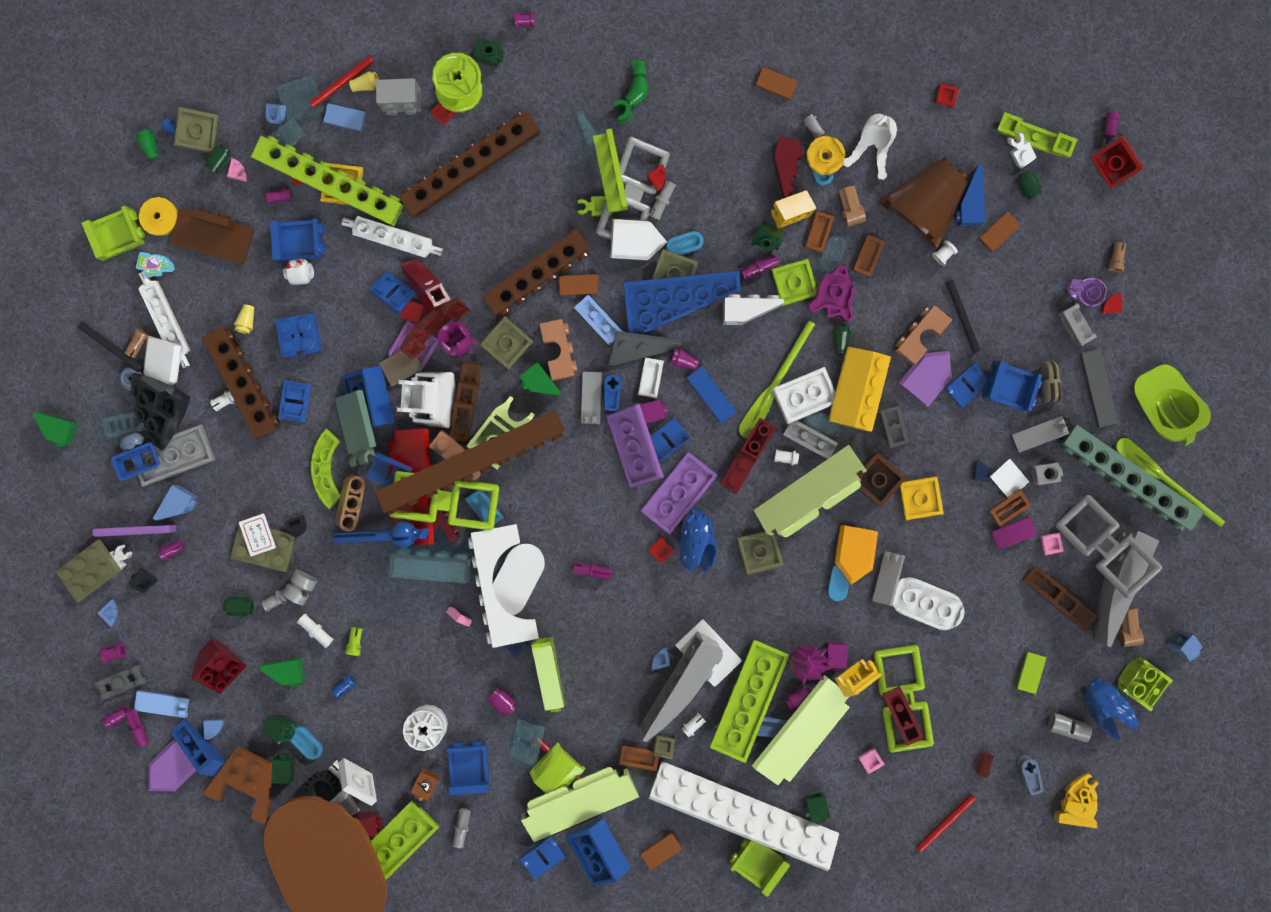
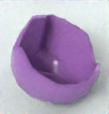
[1066,278,1107,307]

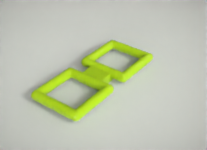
[389,471,499,530]
[874,645,934,753]

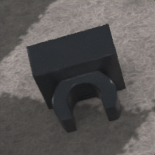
[128,567,158,593]

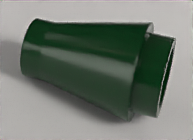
[832,325,852,353]

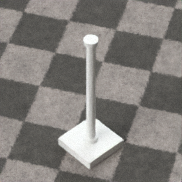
[330,758,377,806]

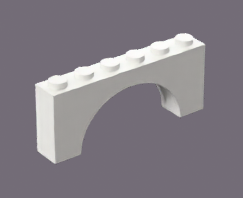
[468,524,539,648]

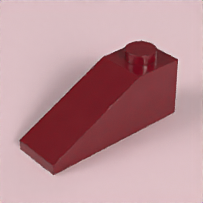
[882,686,924,746]

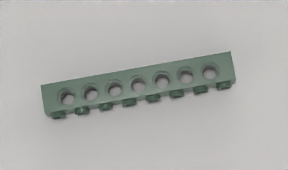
[1059,425,1204,532]

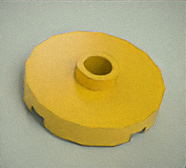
[806,136,845,175]
[139,197,178,236]

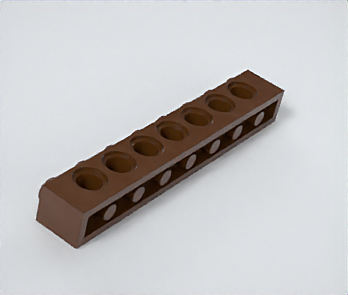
[399,111,541,219]

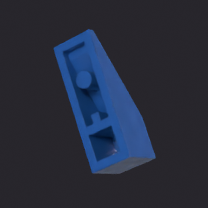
[954,165,985,227]
[171,719,226,776]

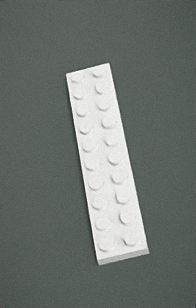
[649,761,839,871]

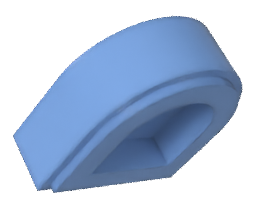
[265,103,286,124]

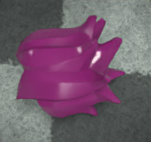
[437,322,478,360]
[788,645,833,685]

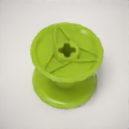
[432,53,482,113]

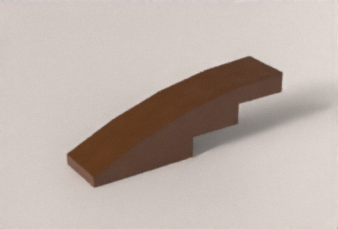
[450,361,482,443]
[1023,566,1098,631]

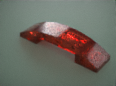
[400,298,470,360]

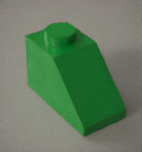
[519,362,562,396]
[33,412,78,448]
[260,657,306,688]

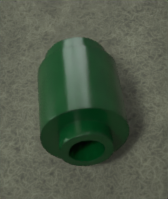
[204,145,232,175]
[1016,170,1042,200]
[223,596,254,617]

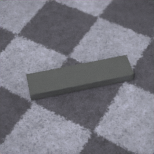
[1080,349,1118,428]

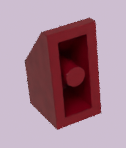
[353,811,383,837]

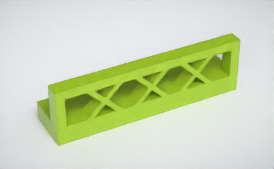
[593,129,628,213]

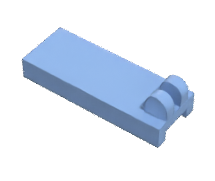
[574,295,622,346]
[134,690,190,718]

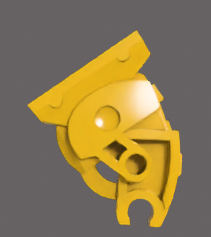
[1054,773,1098,828]

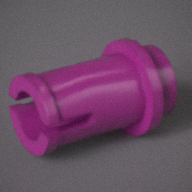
[1103,112,1120,137]
[266,187,293,204]
[158,539,185,560]
[103,706,128,728]

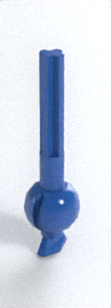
[333,521,429,548]

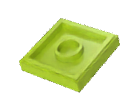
[771,259,816,306]

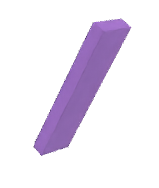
[93,524,176,537]

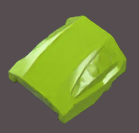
[1118,657,1173,711]
[530,742,586,793]

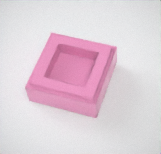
[1040,533,1064,555]
[858,747,885,774]

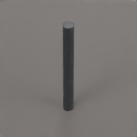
[946,279,981,353]
[78,322,144,372]

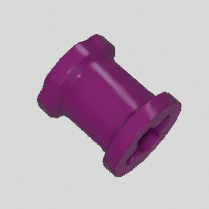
[514,11,535,29]
[100,642,126,663]

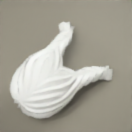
[843,113,897,180]

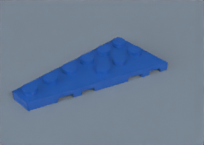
[624,270,741,334]

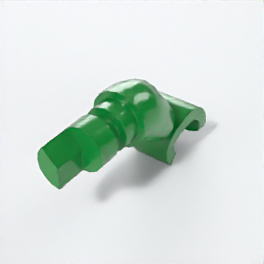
[613,60,649,124]

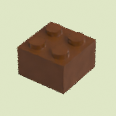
[856,453,906,507]

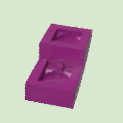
[992,517,1037,549]

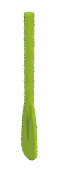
[739,321,815,438]
[1115,438,1225,527]

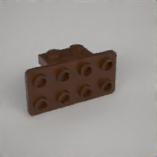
[170,208,254,264]

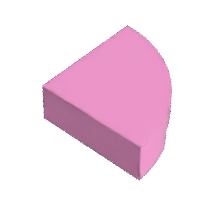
[227,158,247,182]
[446,607,472,627]

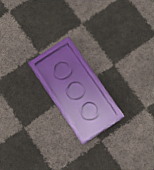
[606,404,664,488]
[640,452,718,535]

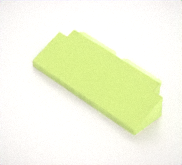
[754,445,867,537]
[752,675,850,785]
[521,767,639,842]

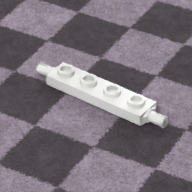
[342,216,443,258]
[138,272,191,368]

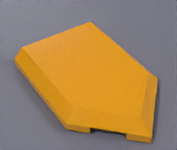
[835,525,878,585]

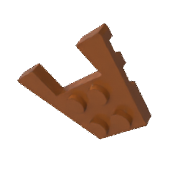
[203,747,272,825]

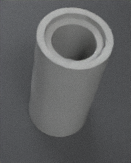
[1048,713,1092,742]

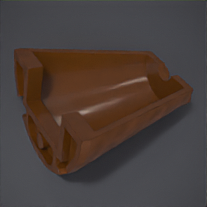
[877,157,968,249]

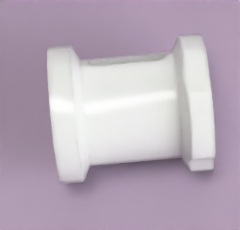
[932,240,958,266]

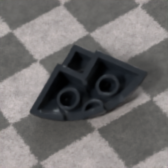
[131,373,191,451]

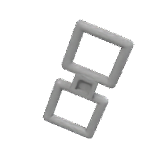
[596,137,670,240]
[1055,495,1162,599]

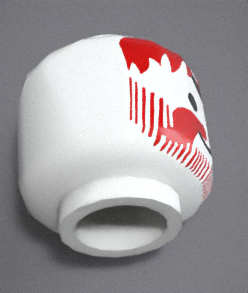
[283,259,314,285]

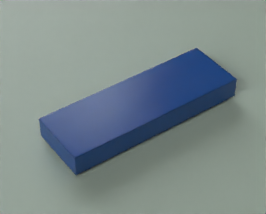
[687,367,737,424]

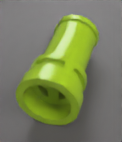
[345,627,363,656]

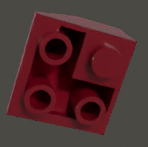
[191,638,246,694]

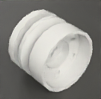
[403,705,448,751]

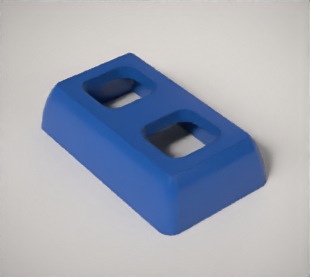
[111,442,161,481]

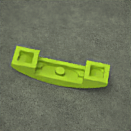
[997,112,1078,158]

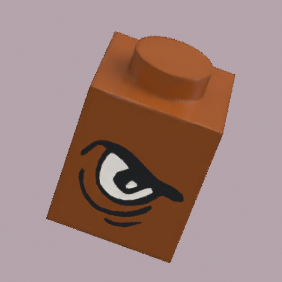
[411,768,440,801]

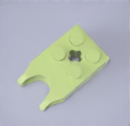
[467,396,534,470]

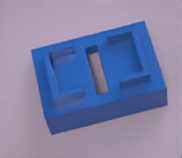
[369,271,416,316]
[944,362,987,408]
[278,380,311,422]
[650,418,691,462]
[367,453,413,486]
[519,835,566,879]

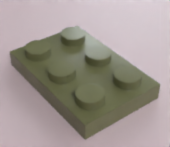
[231,521,296,572]
[56,540,122,603]

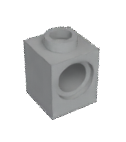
[1031,463,1063,485]

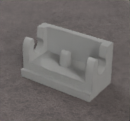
[1058,304,1097,347]

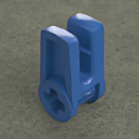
[604,374,622,411]

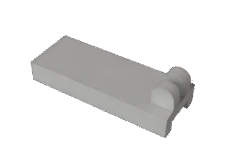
[581,372,602,424]
[1012,416,1069,453]
[783,420,838,459]
[872,551,905,606]

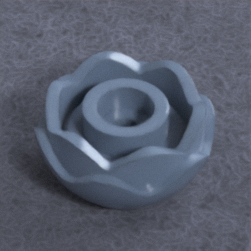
[119,367,143,391]
[120,432,144,452]

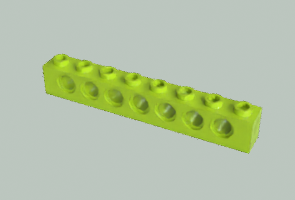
[251,135,404,227]

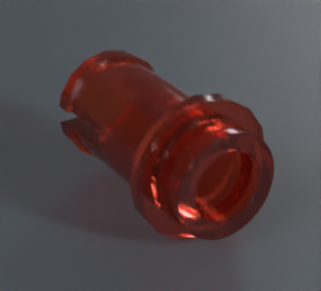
[975,752,994,778]

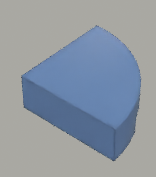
[98,599,118,627]
[651,647,671,671]
[203,719,224,740]

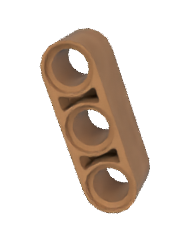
[335,474,365,531]

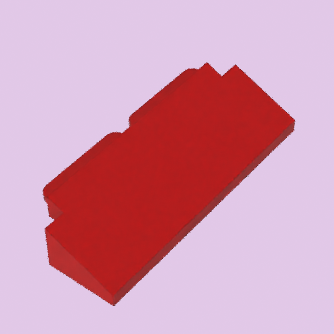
[388,428,434,545]

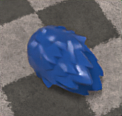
[679,509,717,573]
[1084,677,1138,740]

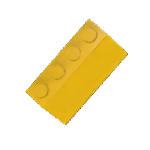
[828,347,891,432]

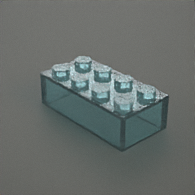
[389,548,473,583]

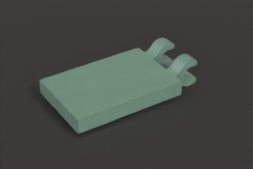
[335,390,376,467]

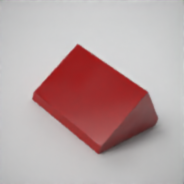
[1090,136,1144,189]

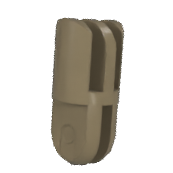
[1041,361,1063,403]

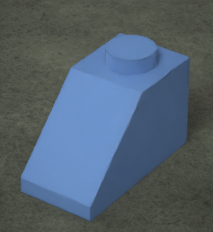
[153,485,197,521]
[1166,630,1203,662]

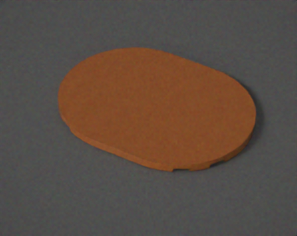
[264,796,388,912]

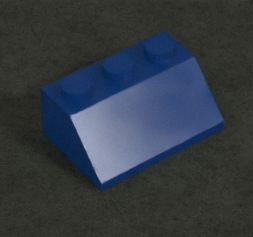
[341,366,394,428]
[566,818,631,886]

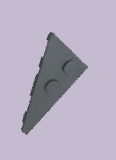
[607,331,681,366]

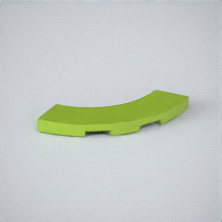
[311,428,341,509]

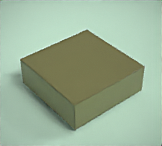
[653,735,675,759]

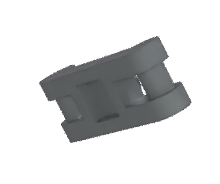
[93,664,147,701]

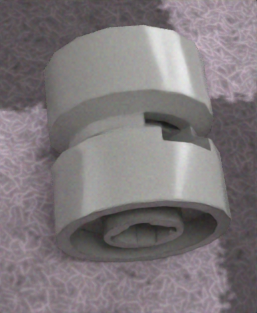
[282,569,318,605]

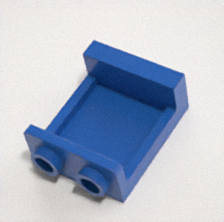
[270,218,325,262]
[982,361,1042,412]
[446,740,490,795]

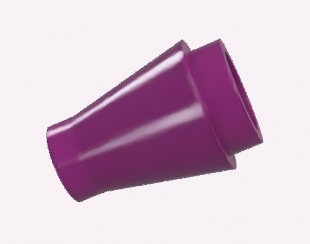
[669,349,699,370]

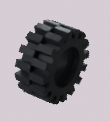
[303,770,341,802]

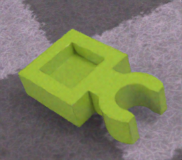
[578,196,611,217]

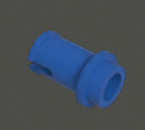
[161,119,176,136]
[331,675,356,699]

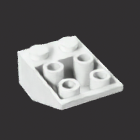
[722,294,784,325]

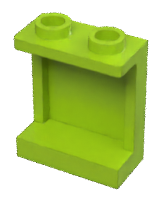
[82,205,145,261]
[729,838,790,897]

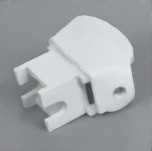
[397,372,456,428]

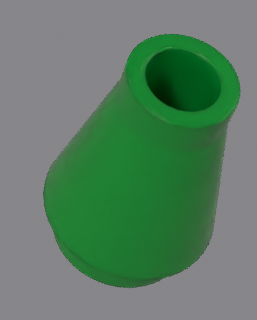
[135,130,159,160]

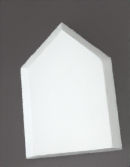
[610,219,667,260]
[143,336,182,386]

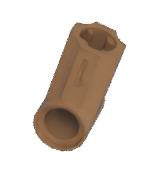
[838,186,866,227]
[1119,608,1144,647]

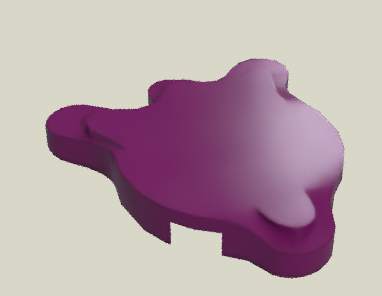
[807,265,855,322]

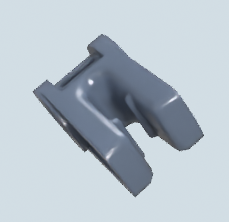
[1017,755,1044,795]

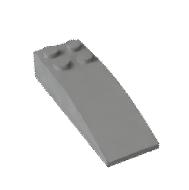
[1095,529,1159,647]
[639,631,723,742]

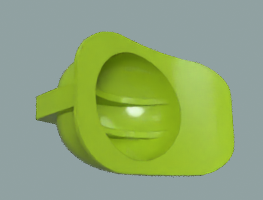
[1134,364,1211,446]

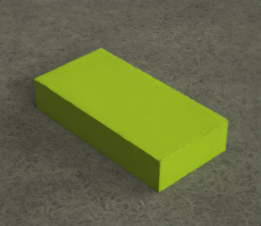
[1016,651,1047,694]

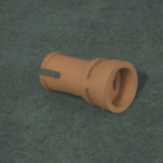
[1108,242,1127,272]
[124,328,150,358]

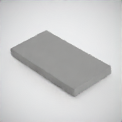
[132,424,215,487]

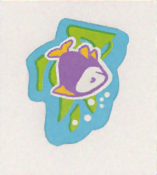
[136,252,175,277]

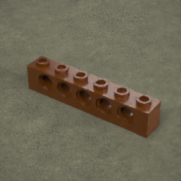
[482,229,590,317]
[202,326,280,440]

